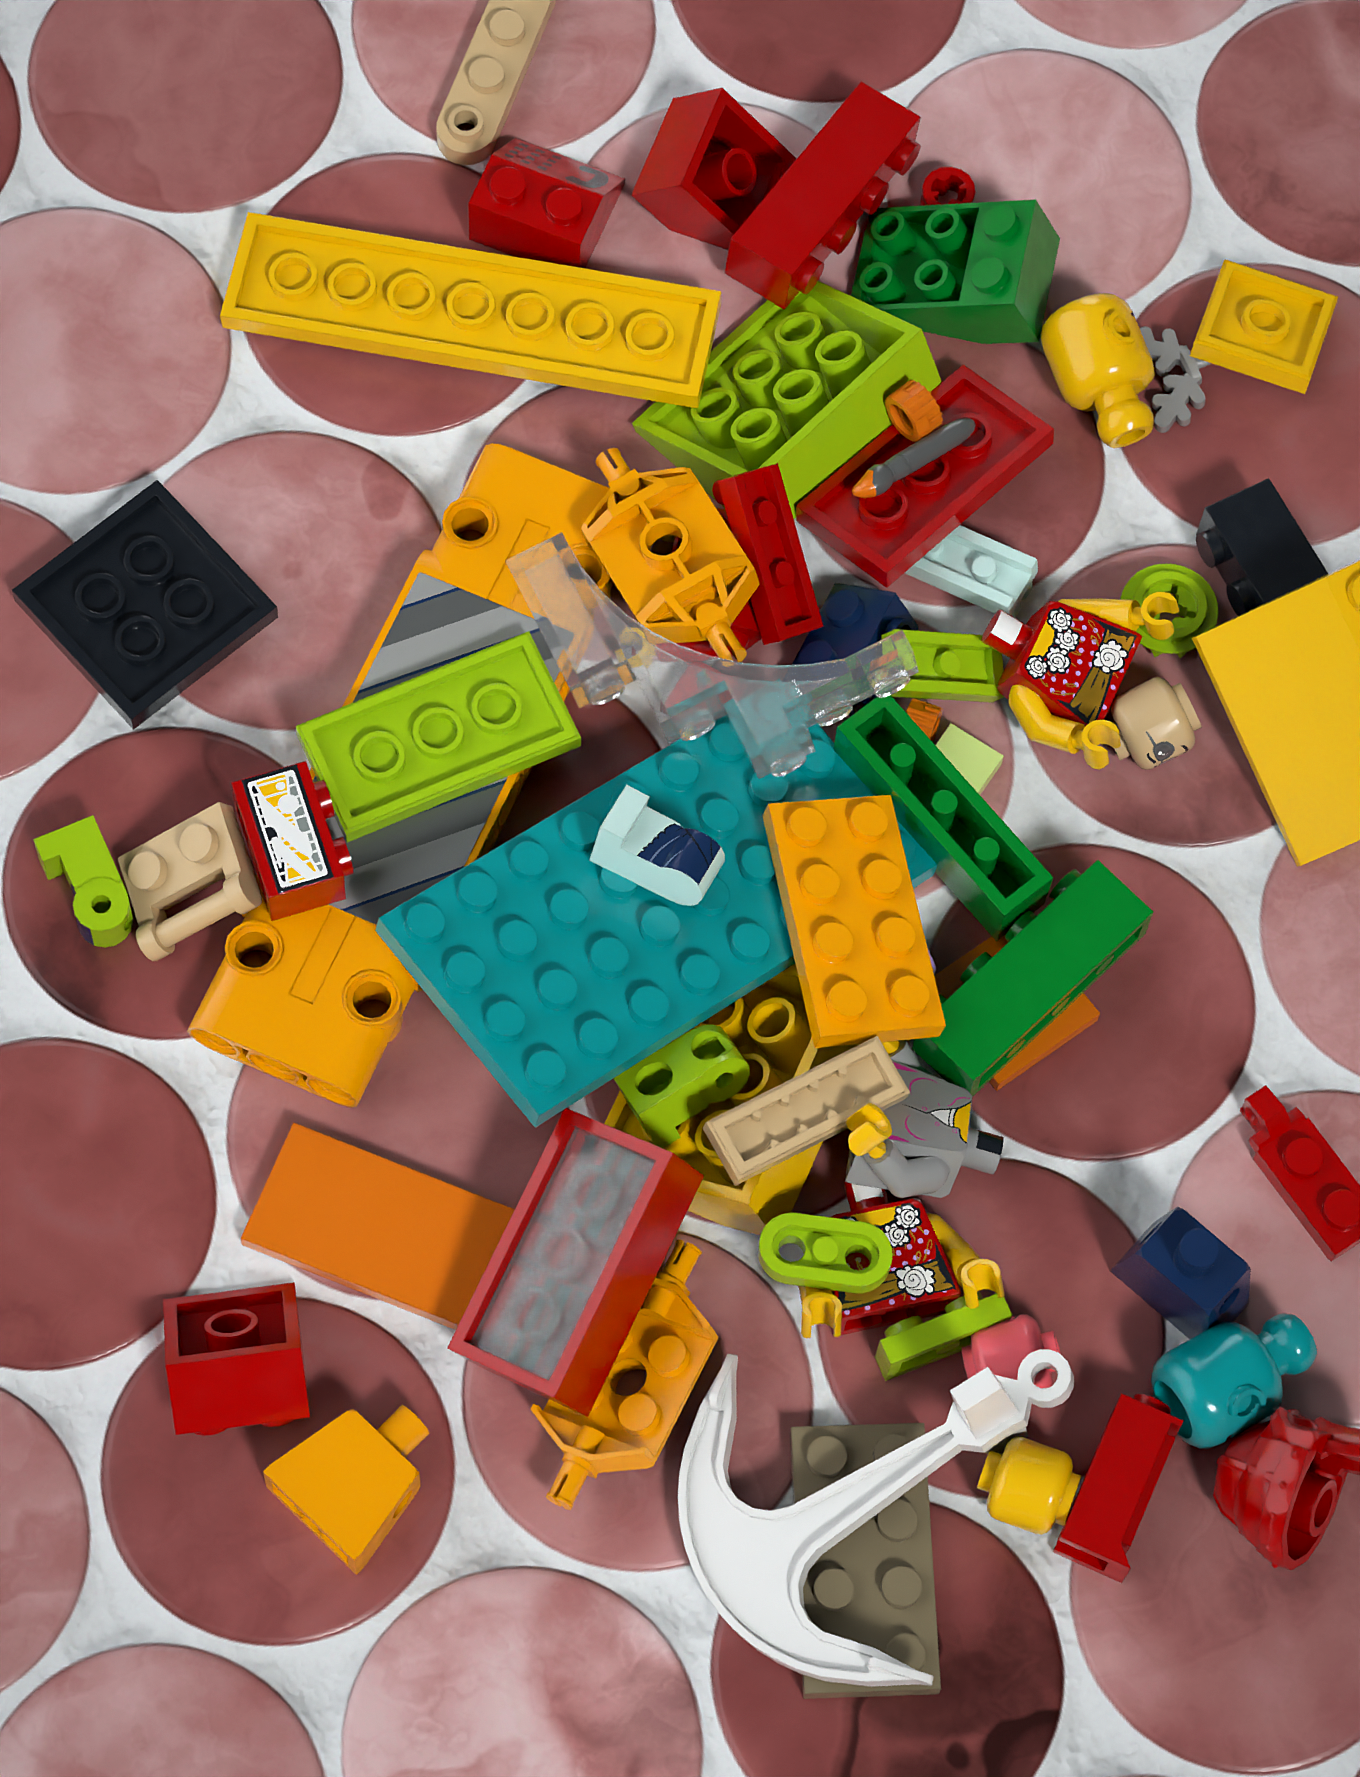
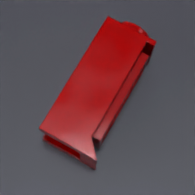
[1053,1393,1183,1583]

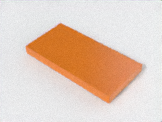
[240,1122,515,1330]

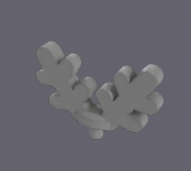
[1140,326,1211,433]

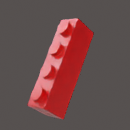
[724,81,921,310]

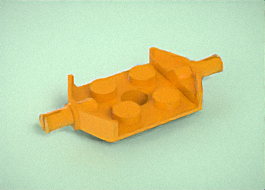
[581,448,760,668]
[530,1239,719,1510]

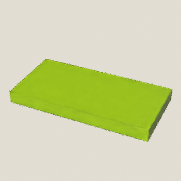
[295,631,581,843]

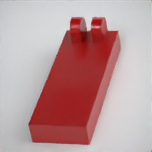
[712,463,824,645]

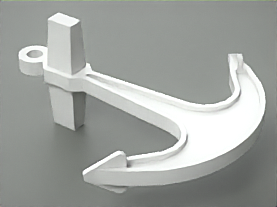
[678,1349,1074,1687]

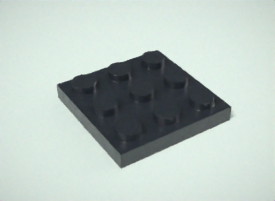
[12,480,278,730]

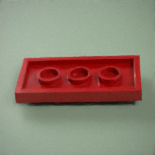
[796,365,1054,588]

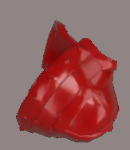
[1213,1406,1360,1570]

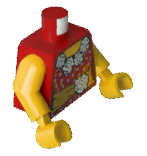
[981,592,1179,769]
[798,1182,1005,1338]

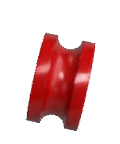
[920,167,976,206]

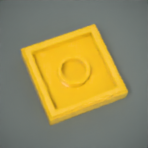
[1190,259,1338,394]

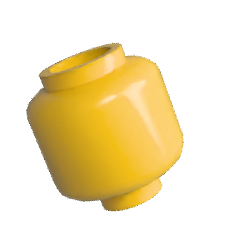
[977,1437,1081,1535]

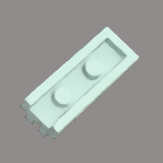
[905,525,1038,617]

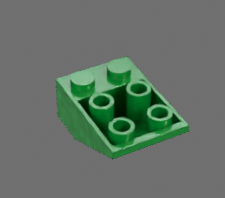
[851,199,1060,344]

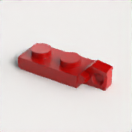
[1239,1085,1360,1262]

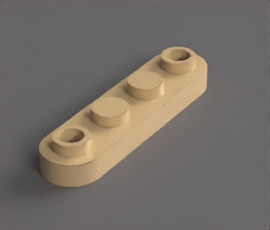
[436,0,556,165]

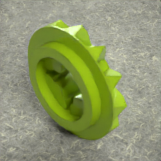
[1120,563,1218,658]

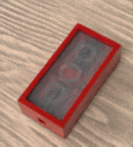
[447,1108,704,1417]

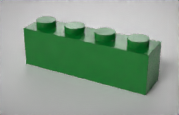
[833,690,1053,942]
[912,860,1154,1097]

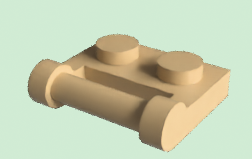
[118,802,262,961]

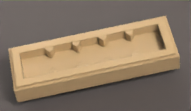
[703,1036,910,1186]

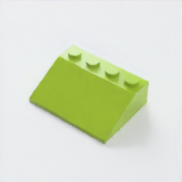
[632,281,942,519]

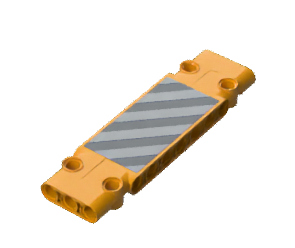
[187,443,614,1107]

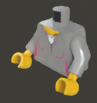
[845,1040,1004,1198]

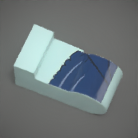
[589,785,725,906]

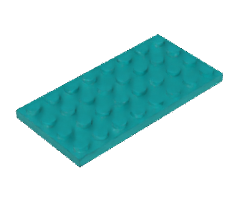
[375,680,937,1128]

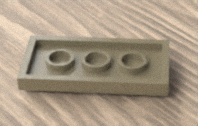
[790,1423,941,1699]

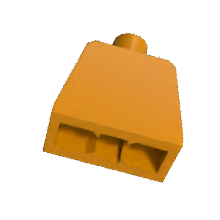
[263,1405,429,1575]

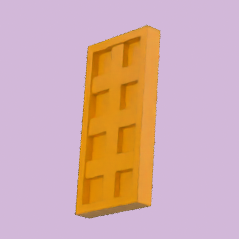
[762,795,946,1048]

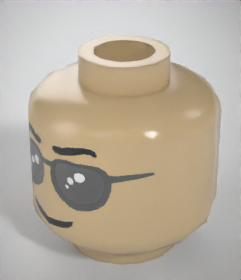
[1110,677,1202,770]

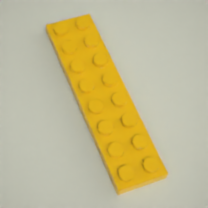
[220,212,721,409]

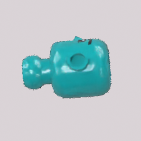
[1151,1313,1317,1448]

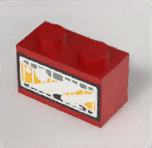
[231,761,354,921]

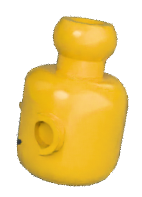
[1041,293,1155,448]

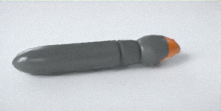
[852,418,976,498]

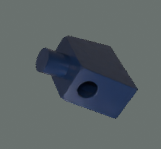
[1110,1207,1251,1339]

